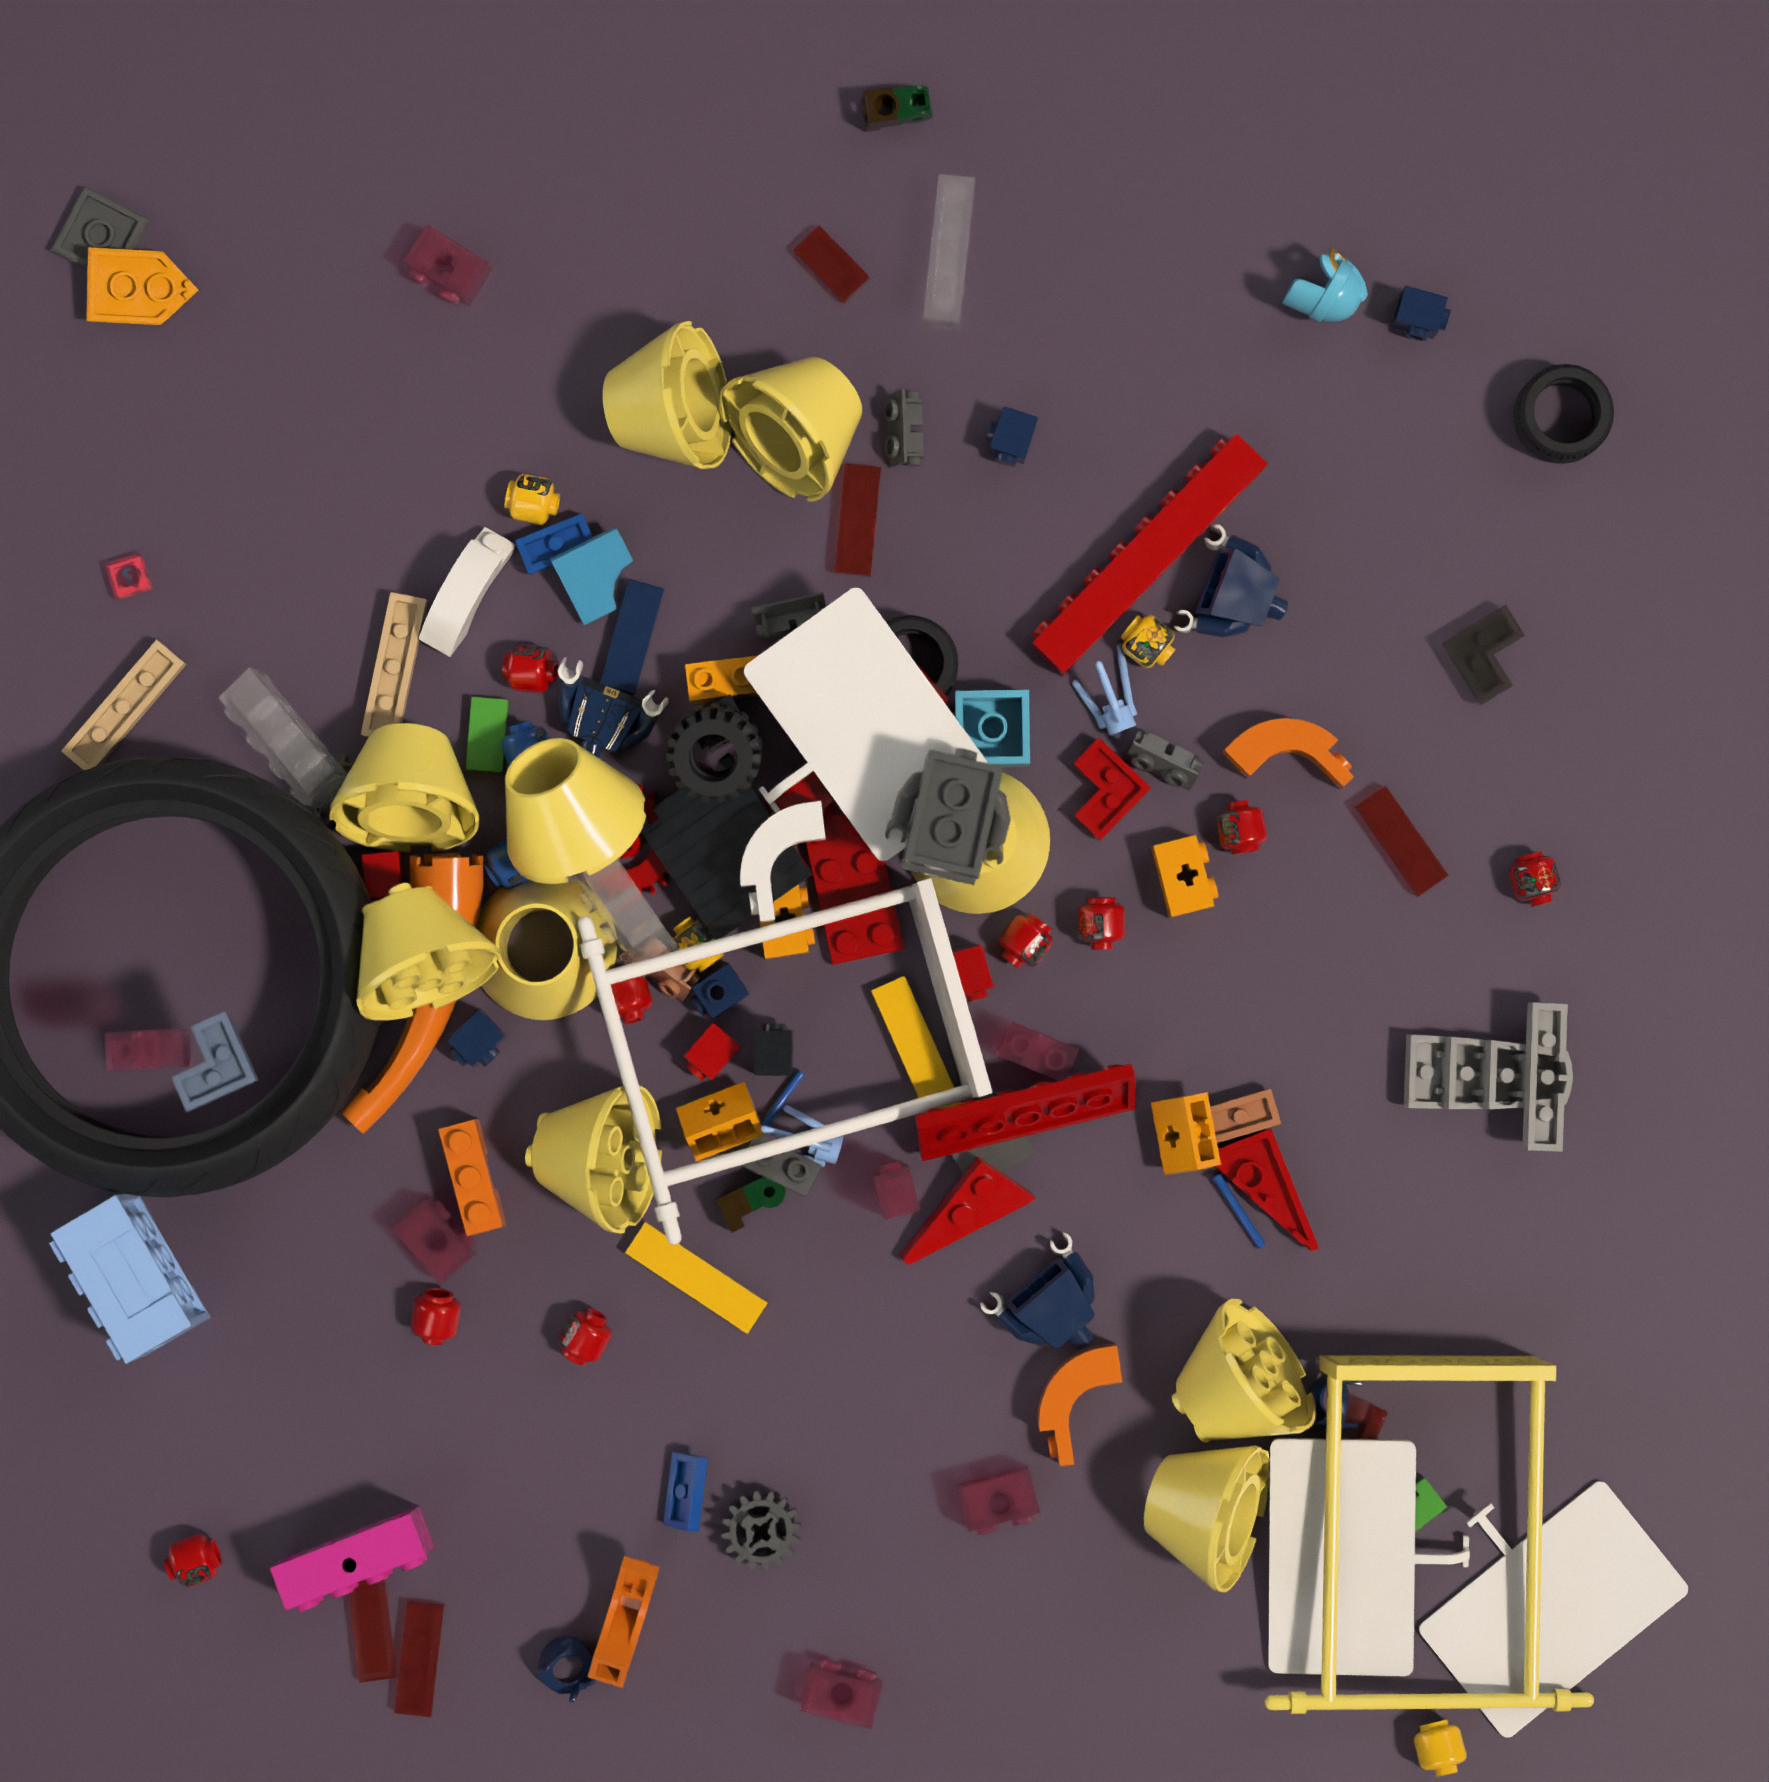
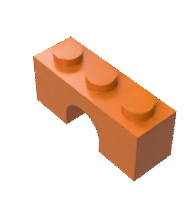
[438,1119,507,1236]

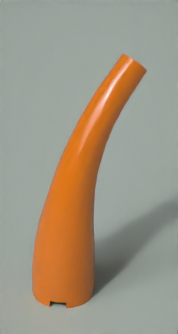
[340,853,484,1134]

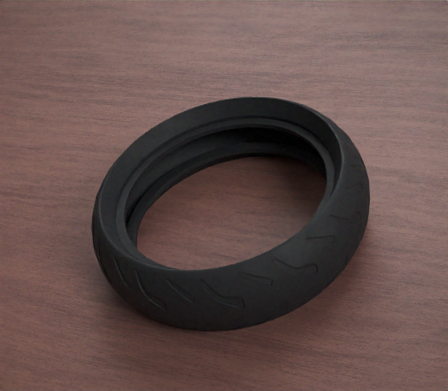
[0,755,380,1197]

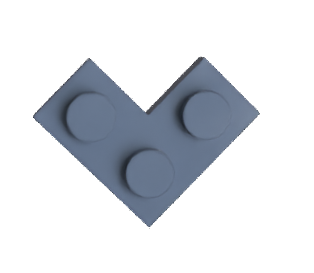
[171,1011,258,1112]

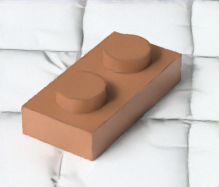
[1210,1088,1281,1143]

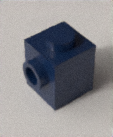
[1391,285,1451,341]
[985,406,1038,467]
[691,963,750,1019]
[447,1010,508,1067]

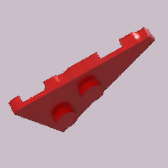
[1216,1128,1319,1251]
[900,1156,1035,1265]

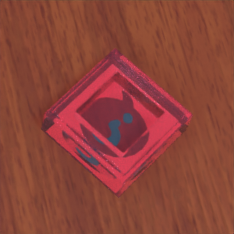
[105,553,152,600]

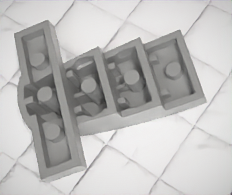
[1404,1002,1573,1152]

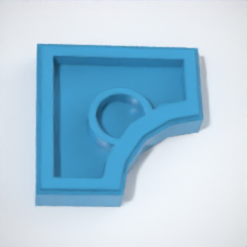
[551,526,633,625]

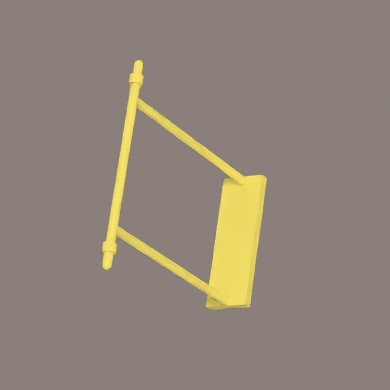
[1264,1355,1594,1714]

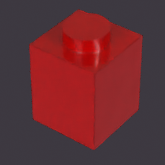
[362,851,406,901]
[953,945,994,1002]
[684,1023,742,1081]

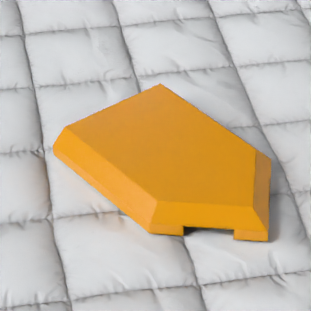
[87,247,199,325]

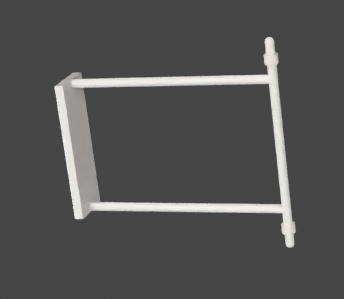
[578,878,993,1245]

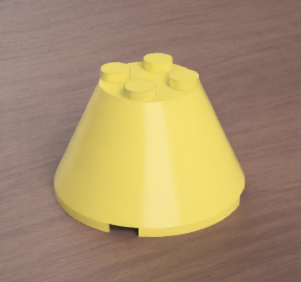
[911,772,1050,914]
[357,883,502,1021]
[525,1086,662,1233]
[1172,1299,1316,1443]

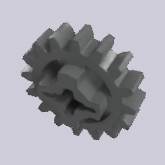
[721,1489,801,1572]

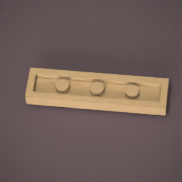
[361,592,428,737]
[61,639,187,770]

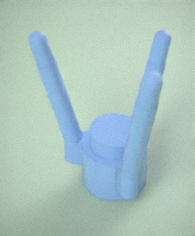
[1072,643,1137,735]
[761,1105,843,1167]

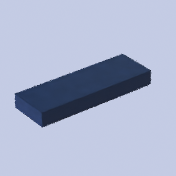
[600,579,665,695]

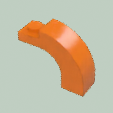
[1221,718,1354,789]
[1037,1343,1122,1466]
[588,1556,660,1688]

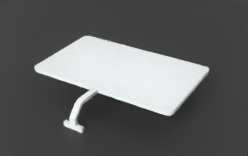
[744,588,988,861]
[1268,1438,1470,1676]
[1419,1481,1688,1737]

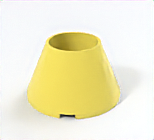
[603,321,732,469]
[719,357,862,502]
[329,723,479,853]
[505,738,646,884]
[477,878,617,1020]
[1144,1445,1270,1592]

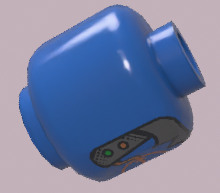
[501,721,549,768]
[484,838,529,889]

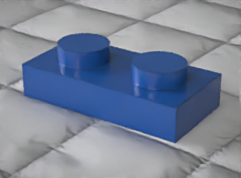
[515,513,593,576]
[663,1452,708,1532]

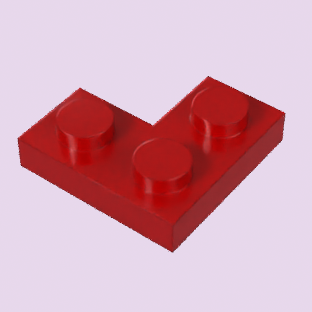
[1073,737,1151,841]

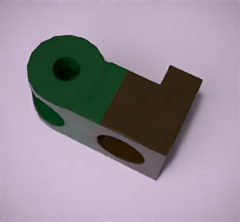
[860,85,933,132]
[716,1177,786,1233]

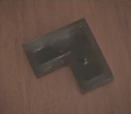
[1442,605,1525,706]

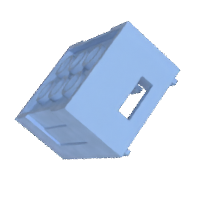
[49,1194,211,1364]

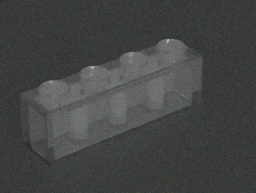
[923,174,975,331]
[218,668,348,809]
[567,859,679,979]

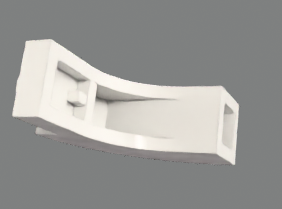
[419,527,516,657]
[740,801,825,922]

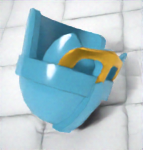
[1282,246,1368,323]

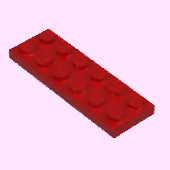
[915,1063,1136,1162]

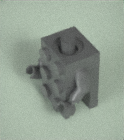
[885,748,1011,885]

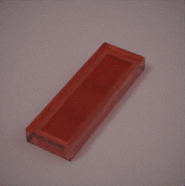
[835,464,881,577]
[1354,786,1449,897]
[349,1579,398,1683]
[394,1600,445,1717]

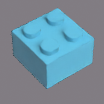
[954,690,1030,767]

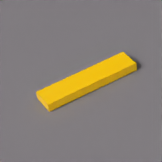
[871,976,961,1109]
[625,1222,768,1334]

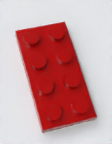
[806,813,904,965]

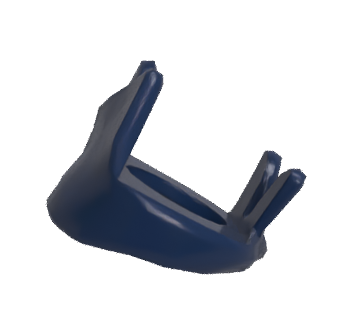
[1307,1374,1362,1430]
[535,1636,597,1703]

